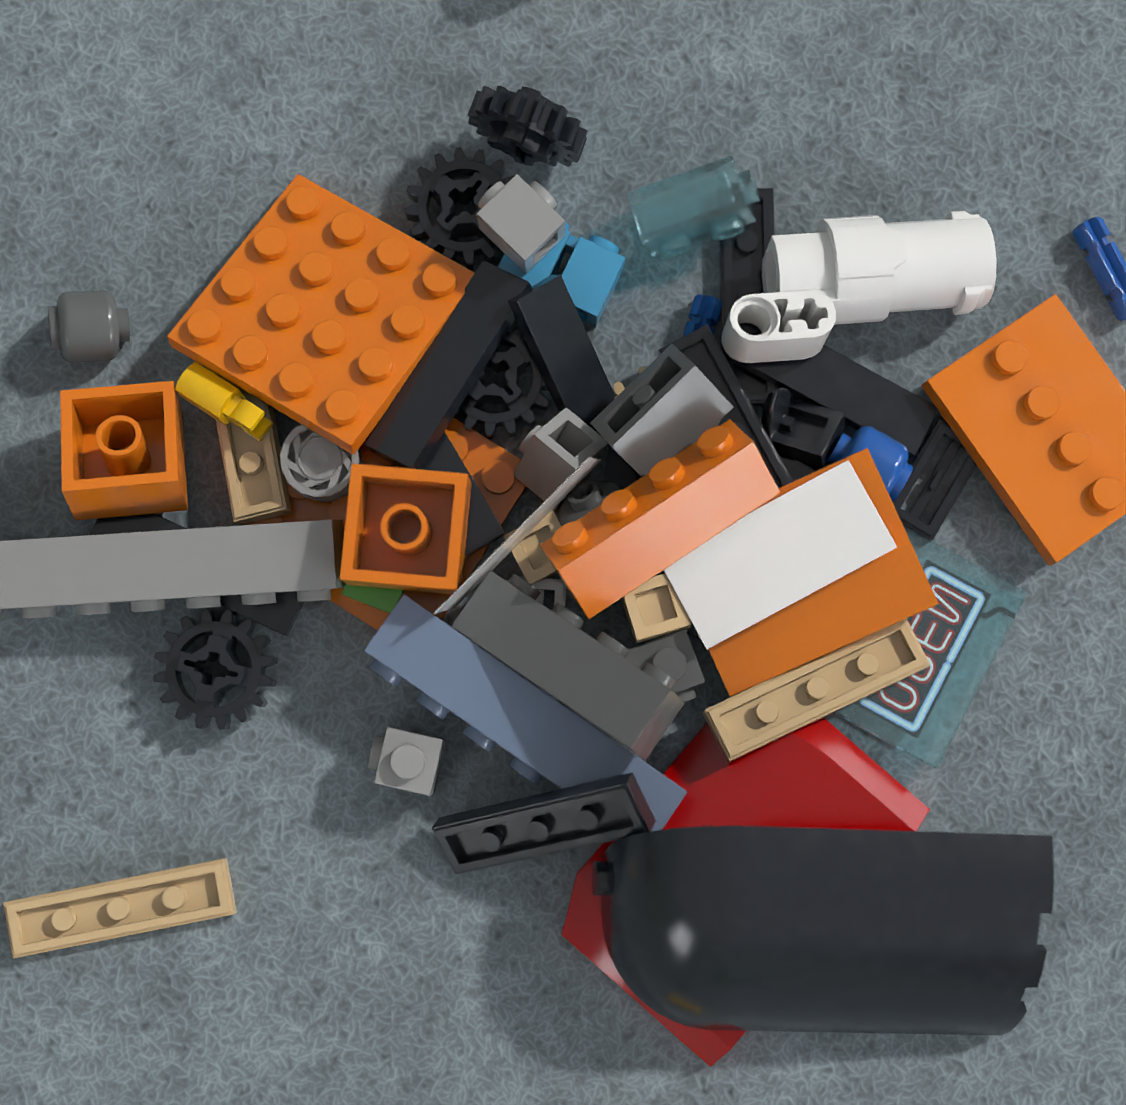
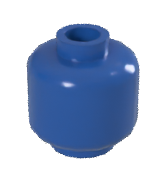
[827,426,914,502]

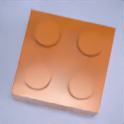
[60,381,188,521]
[340,464,472,595]

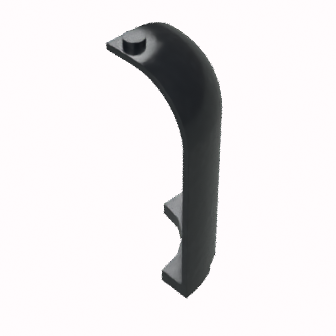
[592,826,1054,1035]

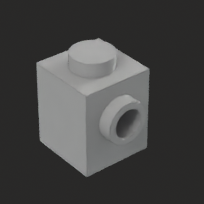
[477,174,565,274]
[513,408,608,510]
[368,727,447,796]

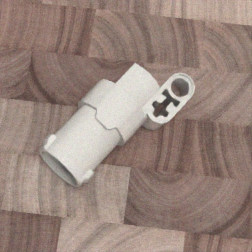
[722,211,996,363]

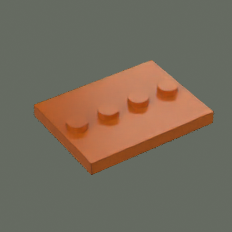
[921,294,1126,566]
[708,448,939,696]

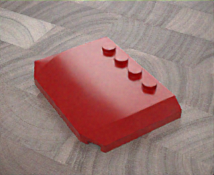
[561,718,930,1067]

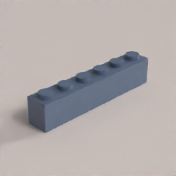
[364,594,687,841]

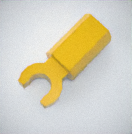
[175,362,273,442]

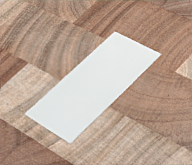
[664,460,897,649]

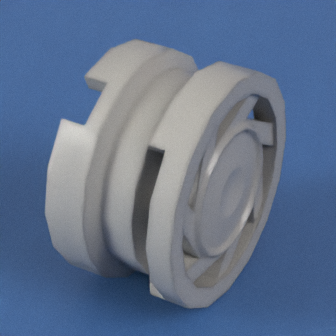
[280,424,363,503]

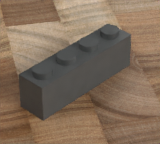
[451,570,685,761]

